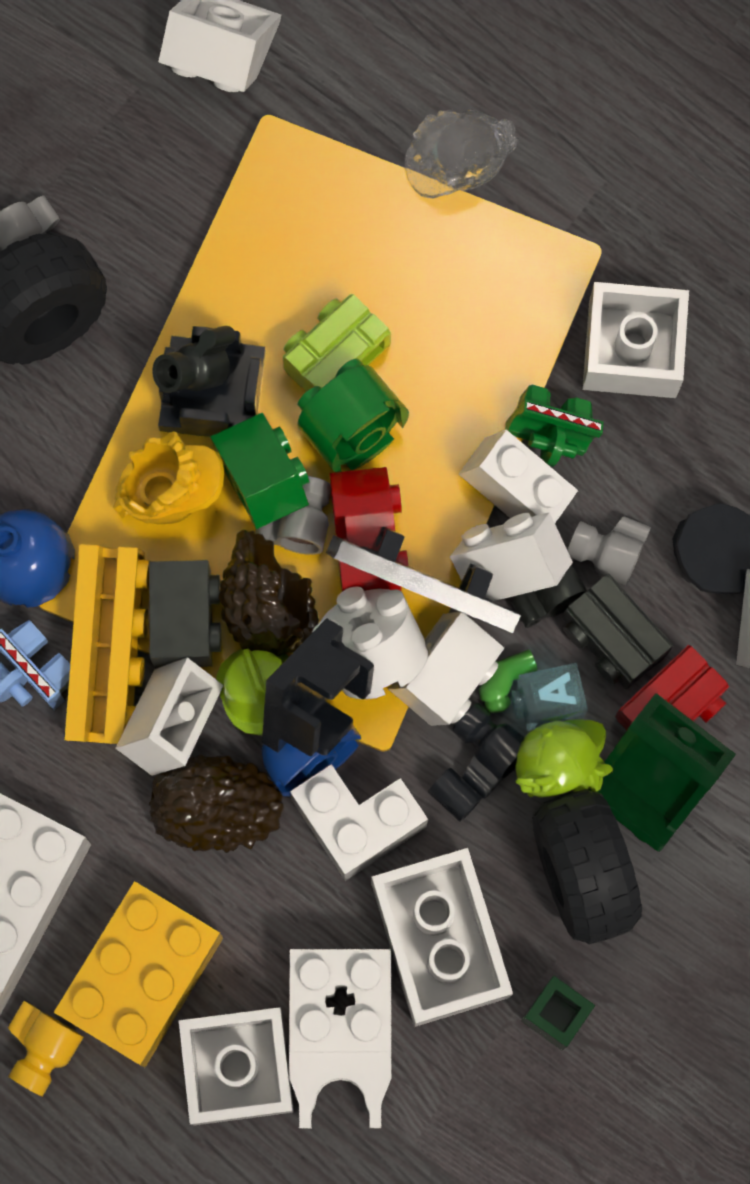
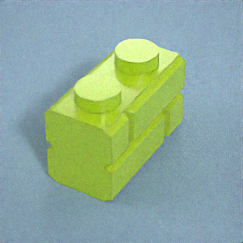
[283,294,391,392]

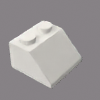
[158,0,281,92]

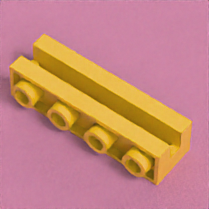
[65,544,151,744]

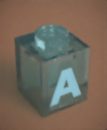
[510,662,588,731]

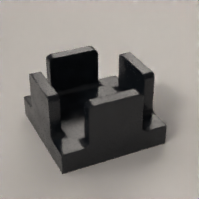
[158,326,266,437]
[262,618,374,756]

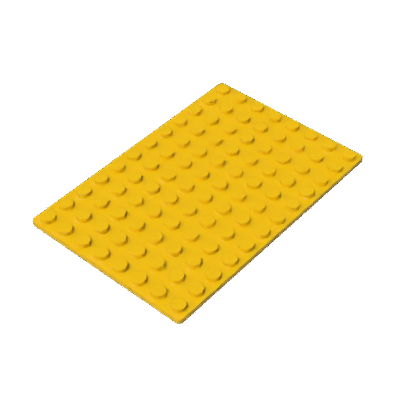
[39,115,602,752]

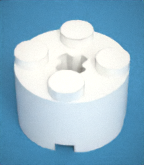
[312,587,428,699]

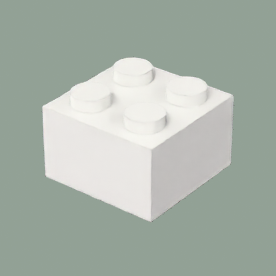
[582,282,689,398]
[179,1007,294,1125]

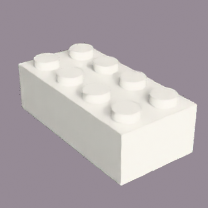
[0,793,91,1015]

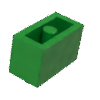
[210,412,310,530]

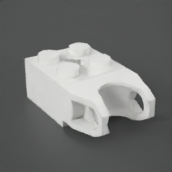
[289,949,391,1129]

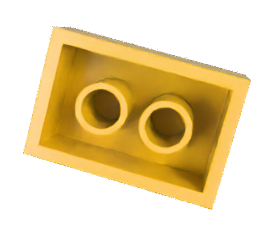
[54,881,223,1068]

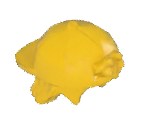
[113,431,225,524]

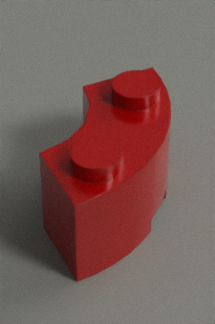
[329,467,409,592]

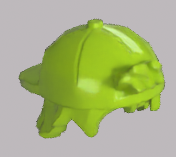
[516,719,613,798]

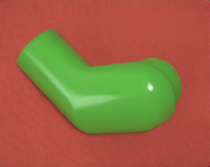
[479,649,538,713]

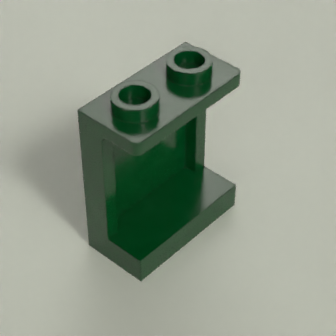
[588,693,736,852]

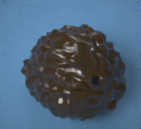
[219,530,319,656]
[149,754,285,853]

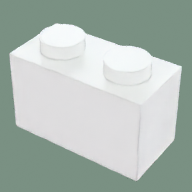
[458,430,578,523]
[450,512,573,602]
[388,611,504,726]
[115,657,224,776]

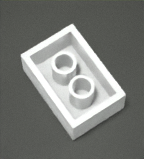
[371,848,513,1027]

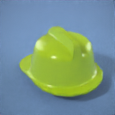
[216,648,289,735]

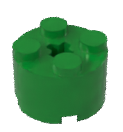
[297,359,409,472]

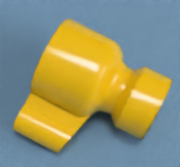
[8,1001,84,1097]

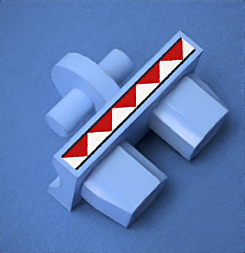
[0,620,70,710]

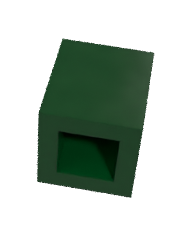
[521,976,596,1050]

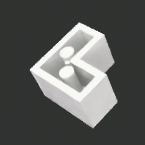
[290,764,428,881]

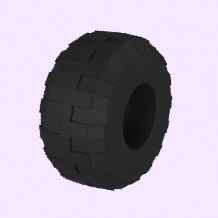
[0,232,107,365]
[532,789,642,944]

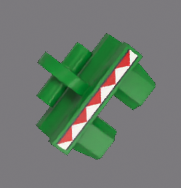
[505,384,604,467]

